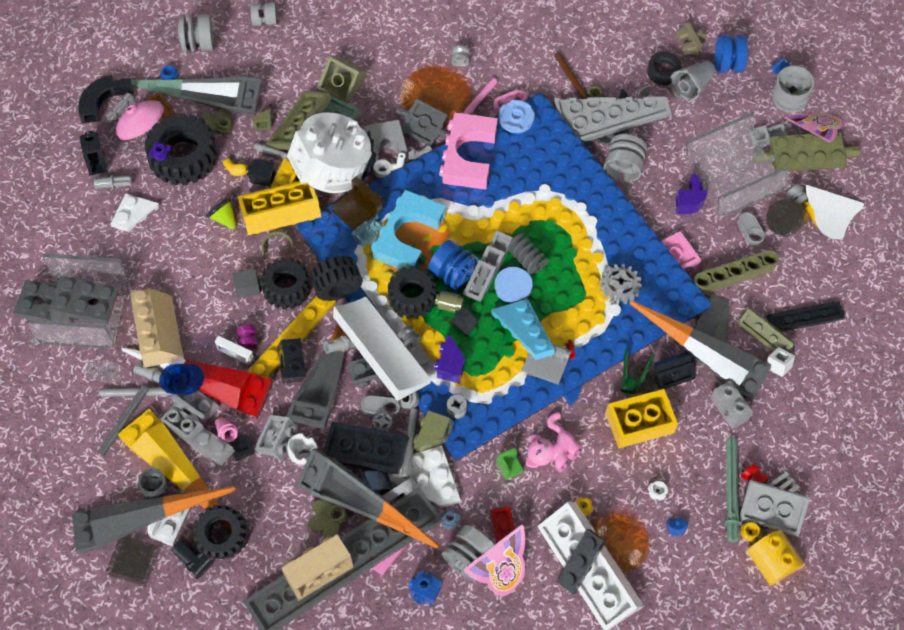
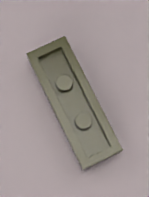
[738,307,796,352]

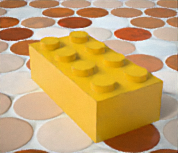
[237,181,321,235]

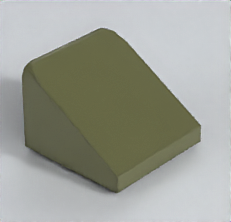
[252,109,272,130]

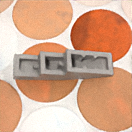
[463,230,513,302]

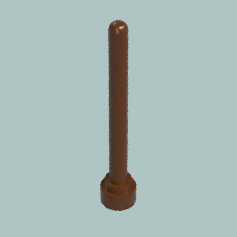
[555,52,589,99]

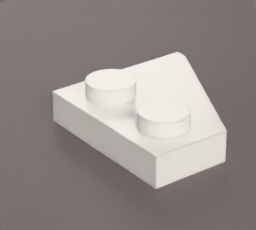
[111,194,159,232]

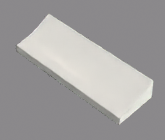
[333,297,431,401]
[537,502,644,630]

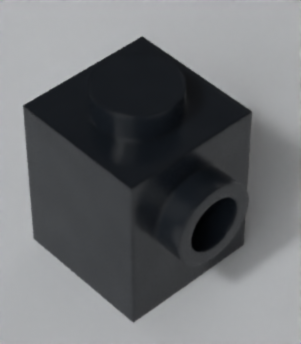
[247,159,276,187]

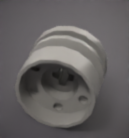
[178,14,214,52]
[772,66,814,113]
[604,134,648,182]
[442,525,494,581]

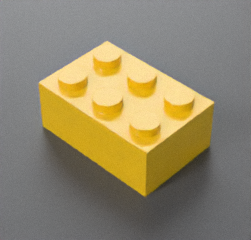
[605,389,678,448]

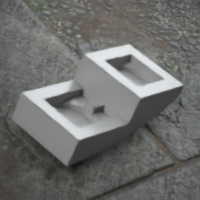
[748,124,787,147]

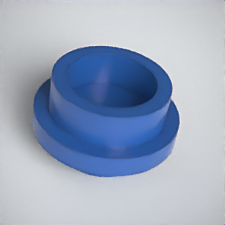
[160,65,178,80]

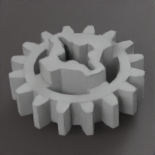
[600,264,642,305]

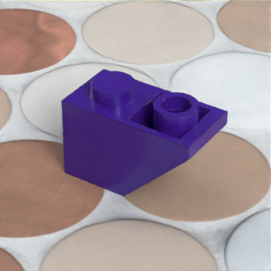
[434,336,465,384]

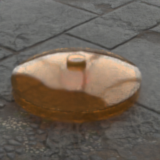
[400,67,471,127]

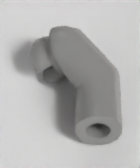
[407,145,432,160]

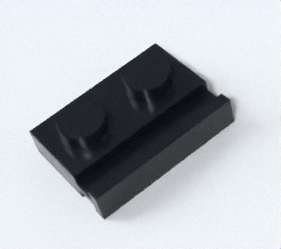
[653,351,696,390]

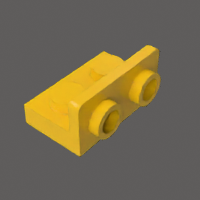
[270,158,299,188]

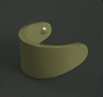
[261,231,294,256]

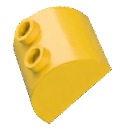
[747,529,805,586]

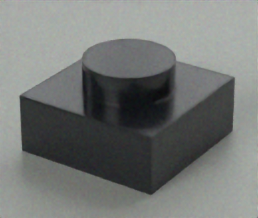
[228,434,255,461]

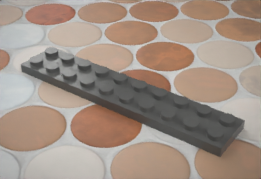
[243,487,442,630]

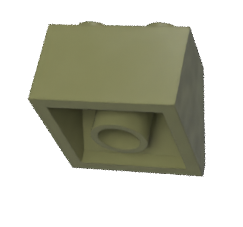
[317,55,367,103]

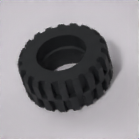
[144,114,218,186]

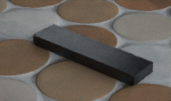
[767,301,845,332]

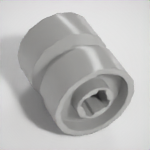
[250,2,277,26]

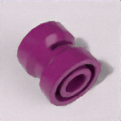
[237,325,258,350]

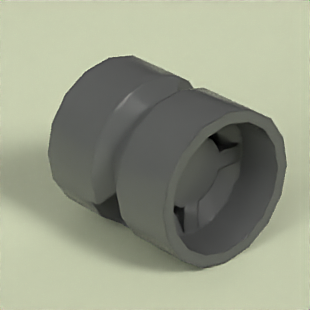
[138,468,169,499]

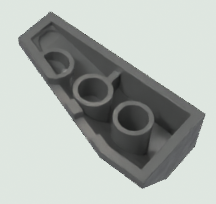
[684,294,729,364]

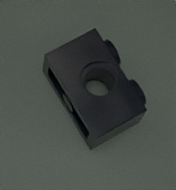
[277,338,306,384]

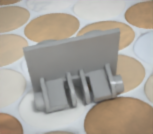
[522,343,572,385]

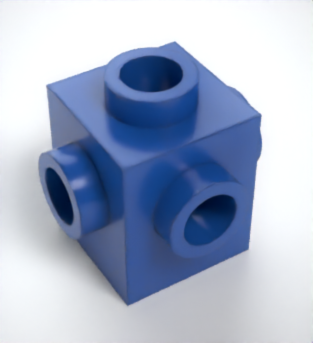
[408,572,442,606]

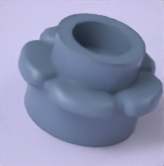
[440,509,460,529]

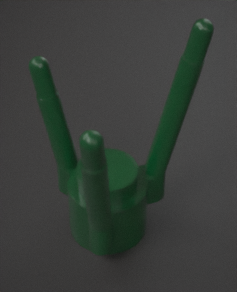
[620,349,656,394]

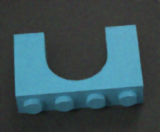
[371,190,446,270]

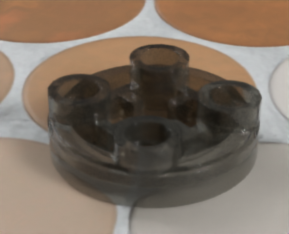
[766,200,805,238]

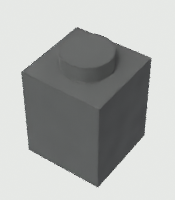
[232,269,262,298]

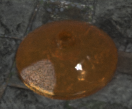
[592,513,649,573]

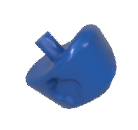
[771,56,790,74]
[666,517,689,536]

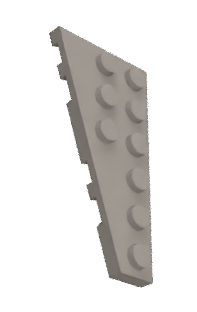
[554,97,672,143]

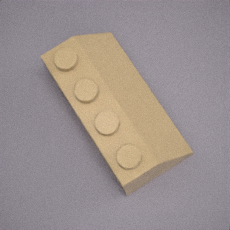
[130,288,184,368]

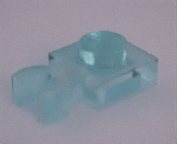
[351,216,384,248]

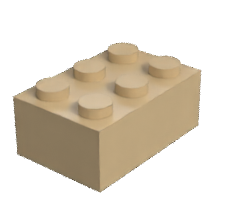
[281,535,353,601]

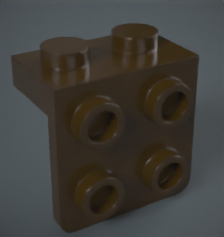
[332,176,383,232]

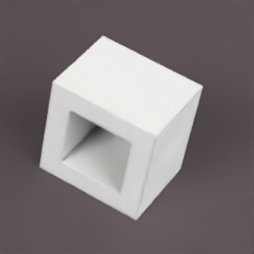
[767,347,795,377]

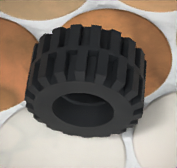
[310,256,363,301]
[261,257,310,310]
[388,266,436,319]
[193,505,249,559]

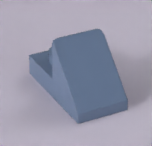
[360,471,392,495]

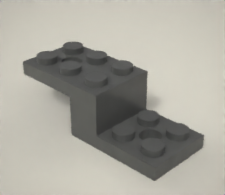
[13,276,119,328]

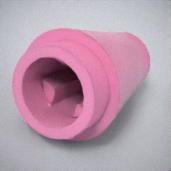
[215,417,238,442]

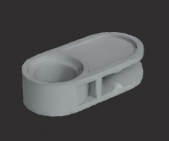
[737,212,765,246]
[361,396,400,418]

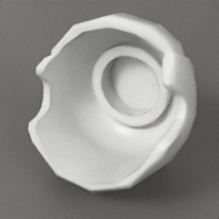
[287,433,318,465]

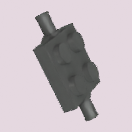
[396,99,450,148]

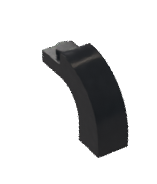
[78,75,134,124]

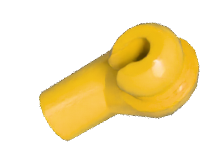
[223,158,248,176]

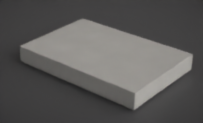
[739,480,810,537]

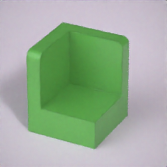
[496,448,523,480]

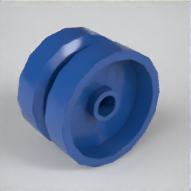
[715,34,748,73]

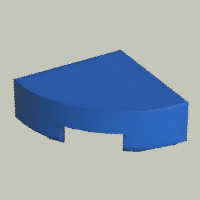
[564,386,581,406]

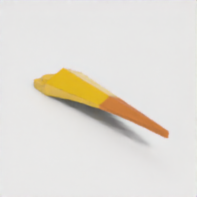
[118,409,232,531]

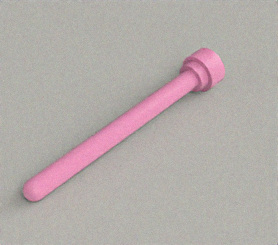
[444,78,497,135]

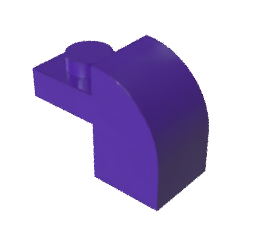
[675,174,707,214]

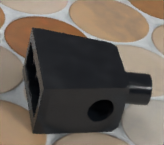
[80,131,108,176]

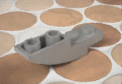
[160,405,234,466]

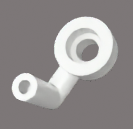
[373,153,405,178]

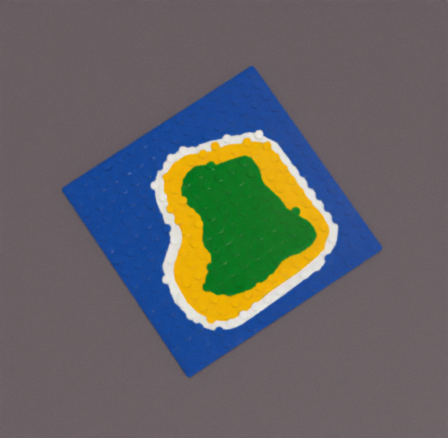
[297,93,711,460]

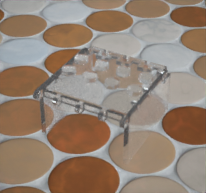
[686,112,792,216]
[26,254,129,349]

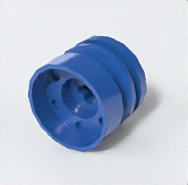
[428,239,478,290]

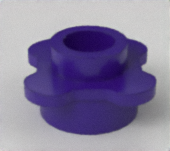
[149,142,171,161]

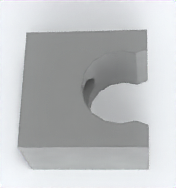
[363,120,407,168]

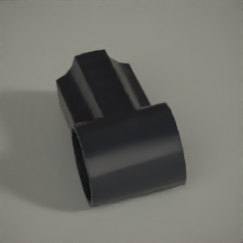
[171,538,213,580]

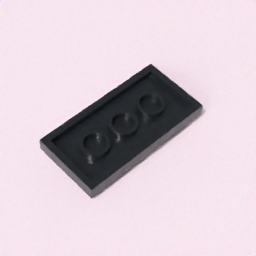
[323,422,409,475]

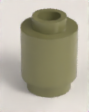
[435,290,464,313]

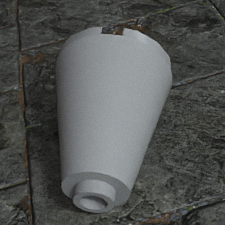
[670,61,716,103]

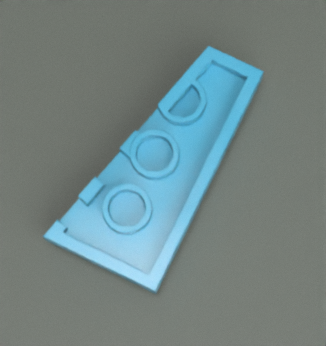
[492,299,555,360]

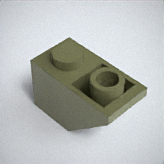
[413,411,454,452]

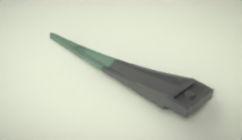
[131,76,262,115]

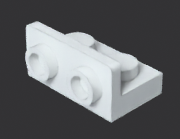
[147,508,191,546]

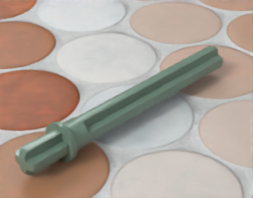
[724,437,741,543]

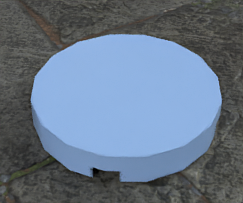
[499,100,535,133]
[495,267,533,303]

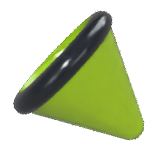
[206,198,236,229]

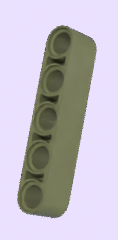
[693,250,779,295]

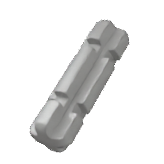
[106,93,134,123]

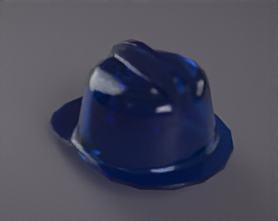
[159,363,204,395]

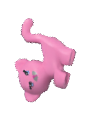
[526,412,581,473]

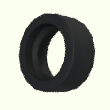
[647,52,682,86]

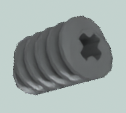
[508,233,549,274]

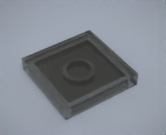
[105,536,160,587]

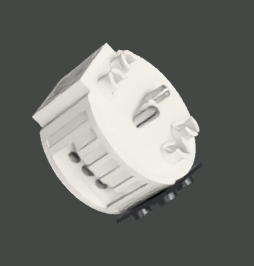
[287,112,376,193]

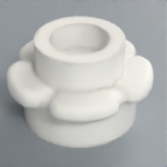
[648,481,668,500]

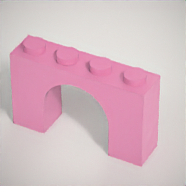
[440,113,498,189]

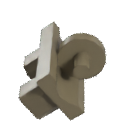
[675,22,706,56]

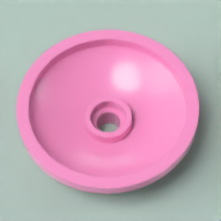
[116,100,164,140]

